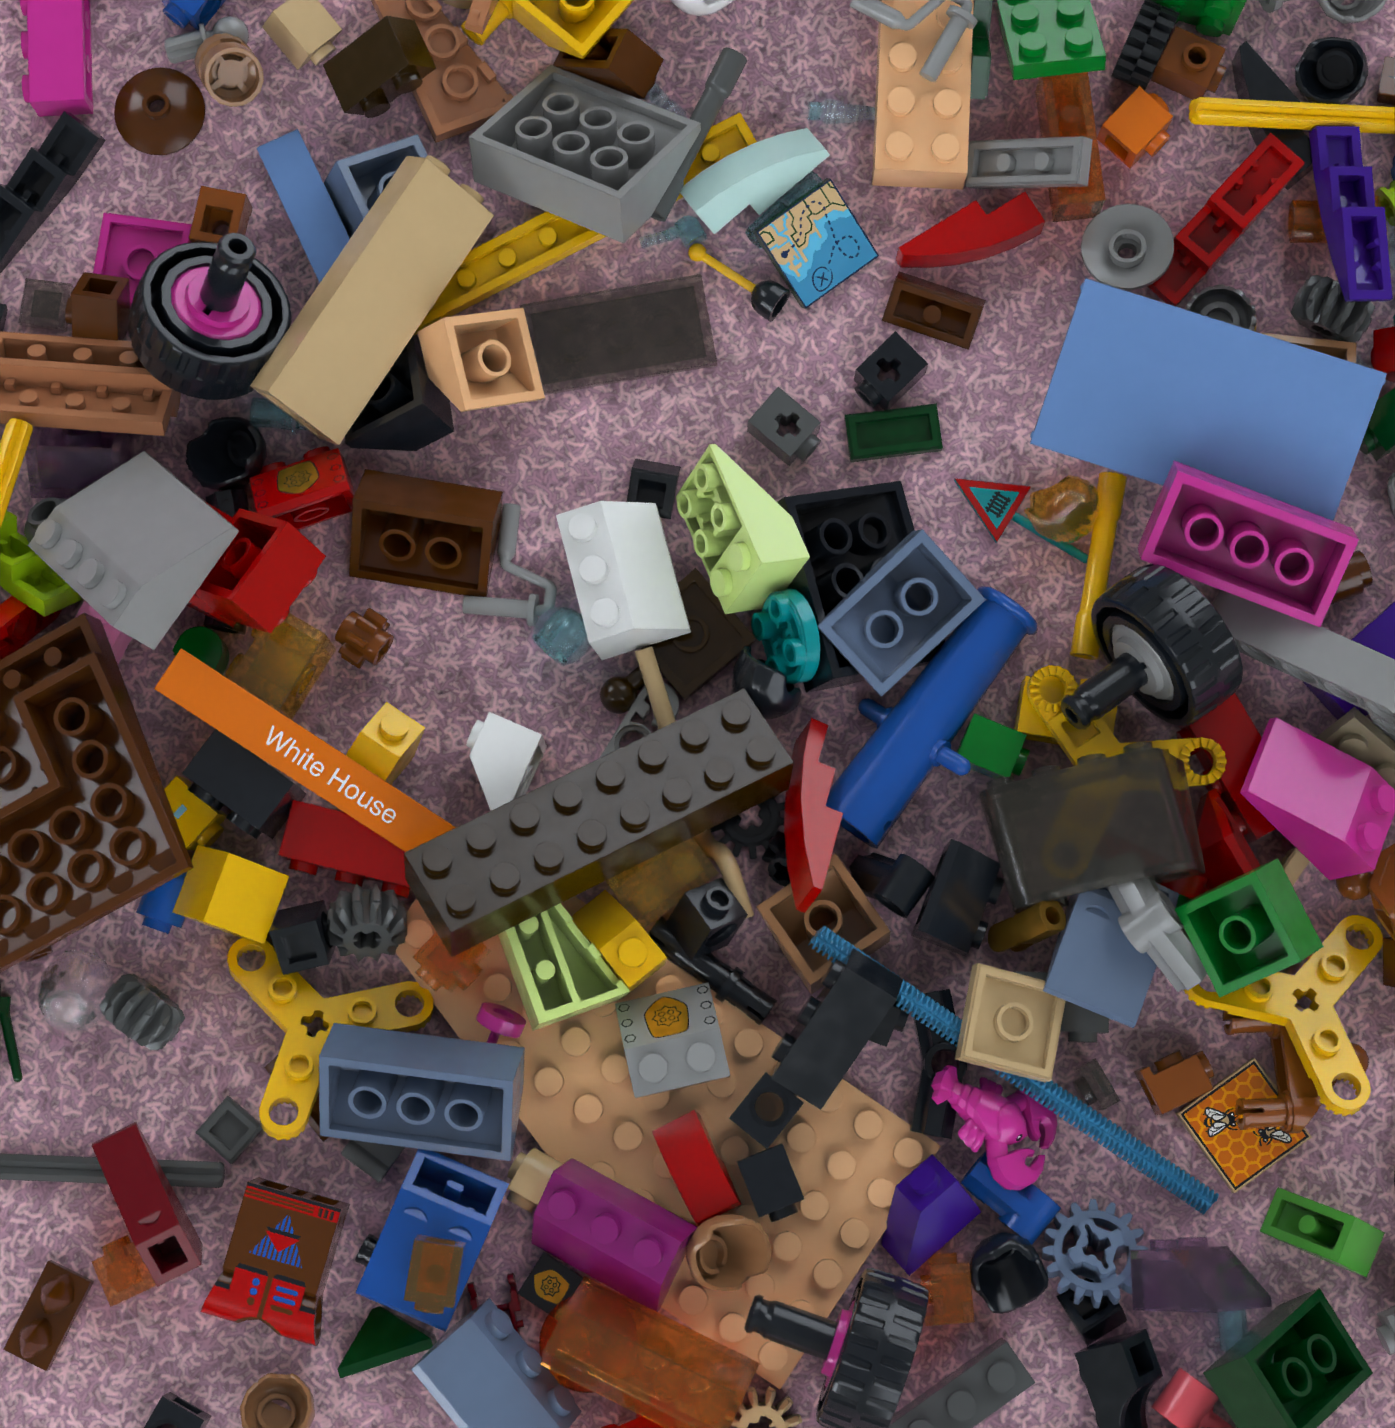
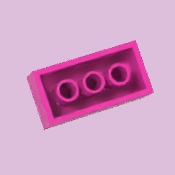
[1137,461,1359,627]

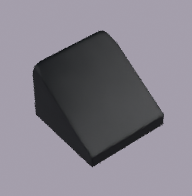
[626,459,681,519]
[1056,1278,1127,1346]

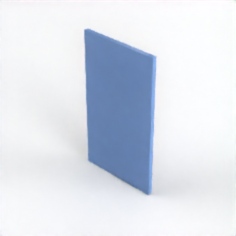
[1030,278,1387,521]

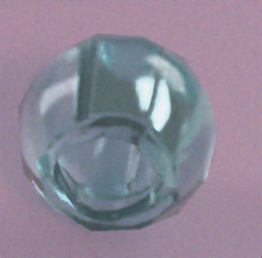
[532,606,590,666]

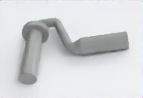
[850,0,978,82]
[462,503,557,626]

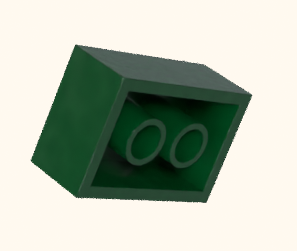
[1203,1288,1373,1428]

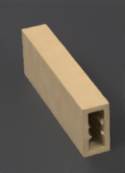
[250,155,494,445]

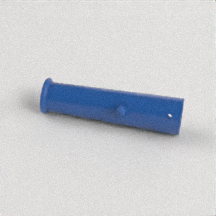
[826,586,1038,849]

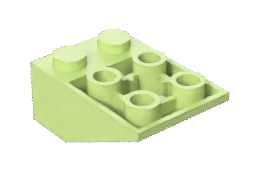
[676,444,810,614]

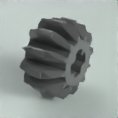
[1290,275,1375,343]
[327,883,407,962]
[99,974,185,1050]

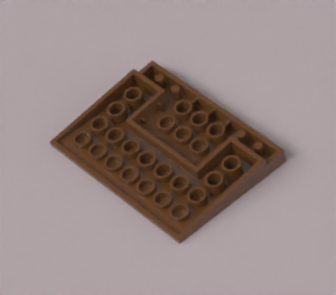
[0,613,194,973]

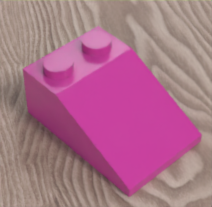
[1240,717,1395,880]

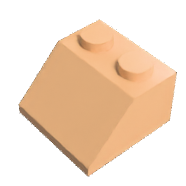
[417,308,545,412]

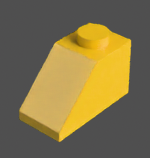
[346,702,425,785]
[571,890,667,994]

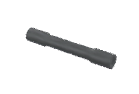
[651,47,747,222]

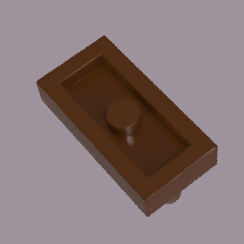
[3,1260,94,1371]

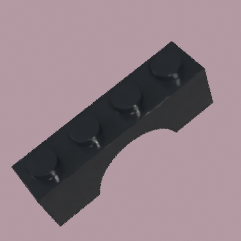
[1074,1329,1163,1428]

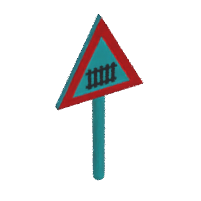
[954,478,1088,563]

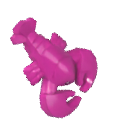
[931,1065,1057,1191]

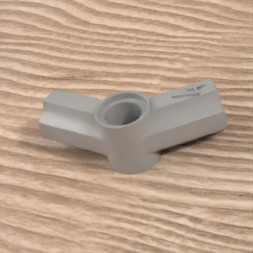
[1100,850,1207,992]

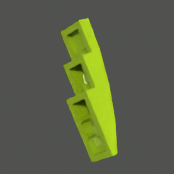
[0,510,81,617]

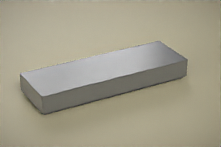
[965,136,1093,189]

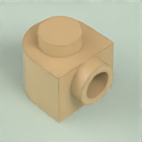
[506,1148,563,1213]

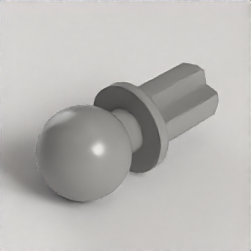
[164,16,249,64]

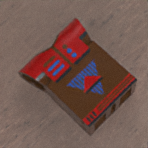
[200,1177,350,1346]

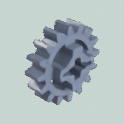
[1041,1199,1149,1308]

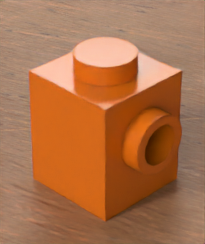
[1097,86,1173,169]

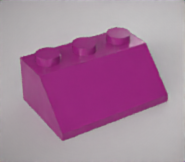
[531,1158,698,1313]

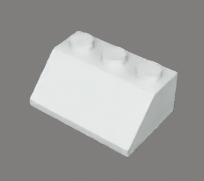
[556,501,691,660]

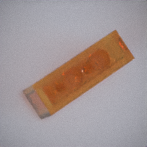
[1035,72,1106,222]

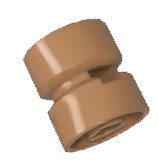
[194,33,264,107]

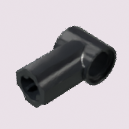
[849,852,935,918]

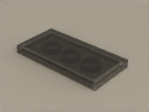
[520,274,717,395]

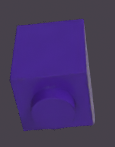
[881,1154,982,1276]

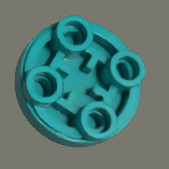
[751,589,820,684]

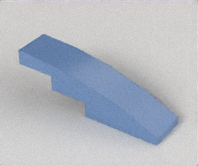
[256,129,350,283]

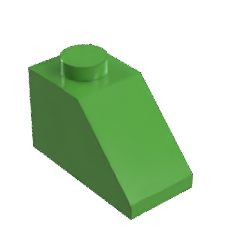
[1260,1187,1385,1278]

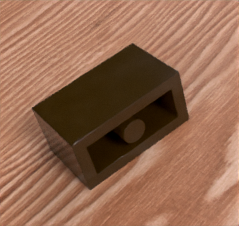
[323,16,436,118]

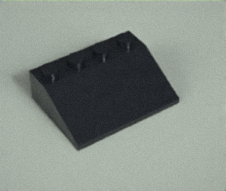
[777,481,945,693]

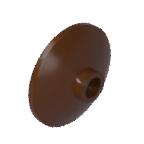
[114,68,205,155]

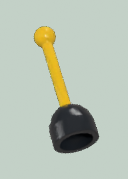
[688,243,790,322]

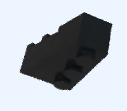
[771,948,903,1110]

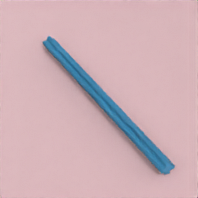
[808,926,1219,1215]

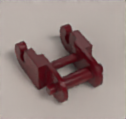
[467,1273,524,1335]

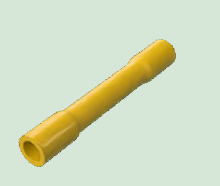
[1070,472,1127,660]

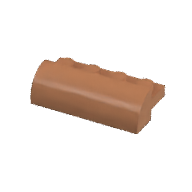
[0,331,181,436]

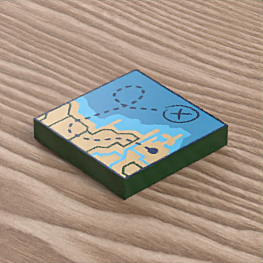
[752,178,879,309]

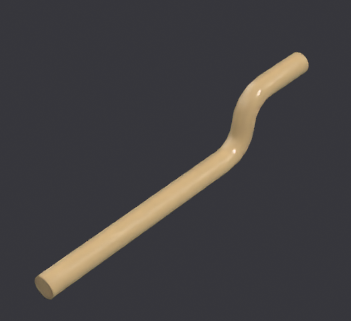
[635,646,754,919]

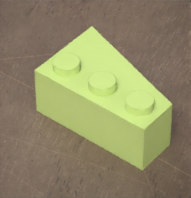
[498,903,630,1031]

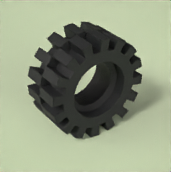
[1111,0,1180,91]

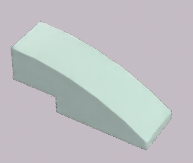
[680,128,830,234]

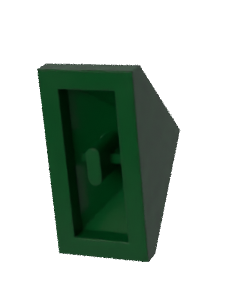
[337,1306,437,1378]

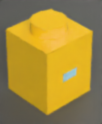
[164,776,227,851]

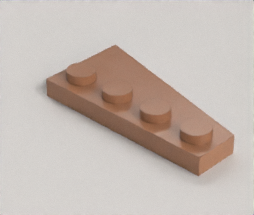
[371,0,513,143]

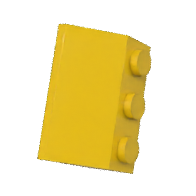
[512,0,634,59]

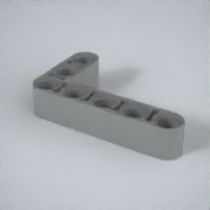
[1212,590,1395,742]

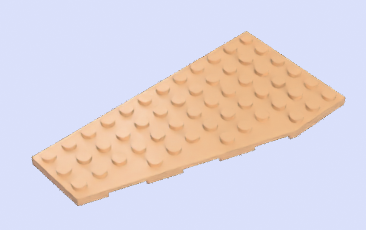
[396,896,941,1390]

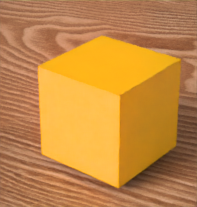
[173,845,289,944]

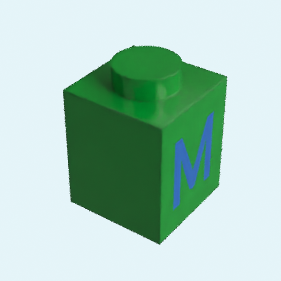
[957,713,1030,783]

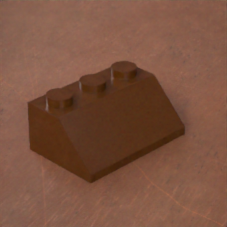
[349,469,503,597]

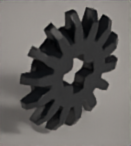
[710,794,785,859]

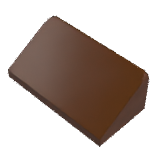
[882,271,986,350]

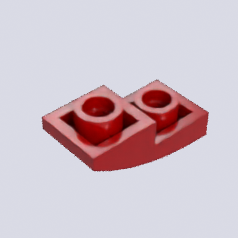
[652,1110,741,1226]

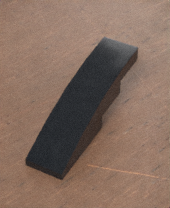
[0,111,106,273]

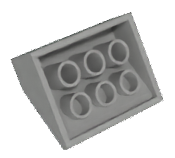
[469,65,701,243]
[28,451,239,650]

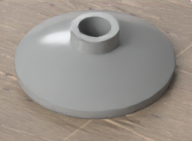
[1081,204,1174,291]

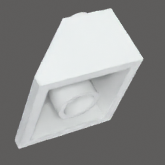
[466,712,547,811]

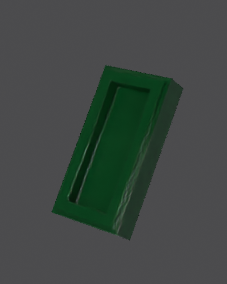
[844,403,943,463]

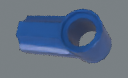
[959,1151,1061,1245]

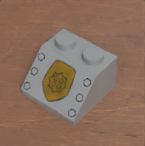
[615,982,730,1098]

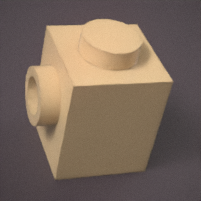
[262,0,342,70]

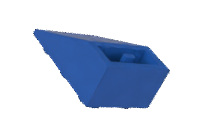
[356,1149,509,1332]

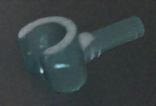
[639,215,707,249]

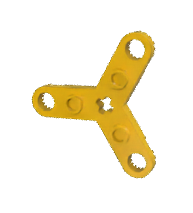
[1027,665,1227,879]
[1184,915,1383,1116]
[227,938,433,1141]

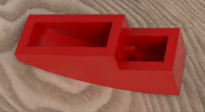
[896,191,1045,268]

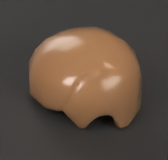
[240,1373,315,1428]

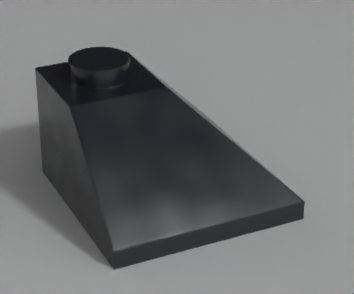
[345,335,454,451]

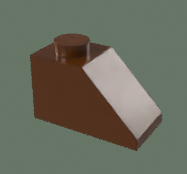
[553,28,664,99]

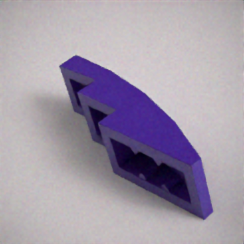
[1309,126,1393,302]

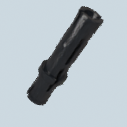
[649,916,777,1025]

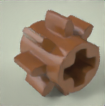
[335,608,394,669]

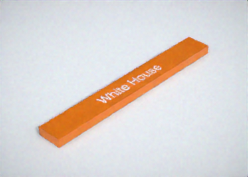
[154,648,457,852]

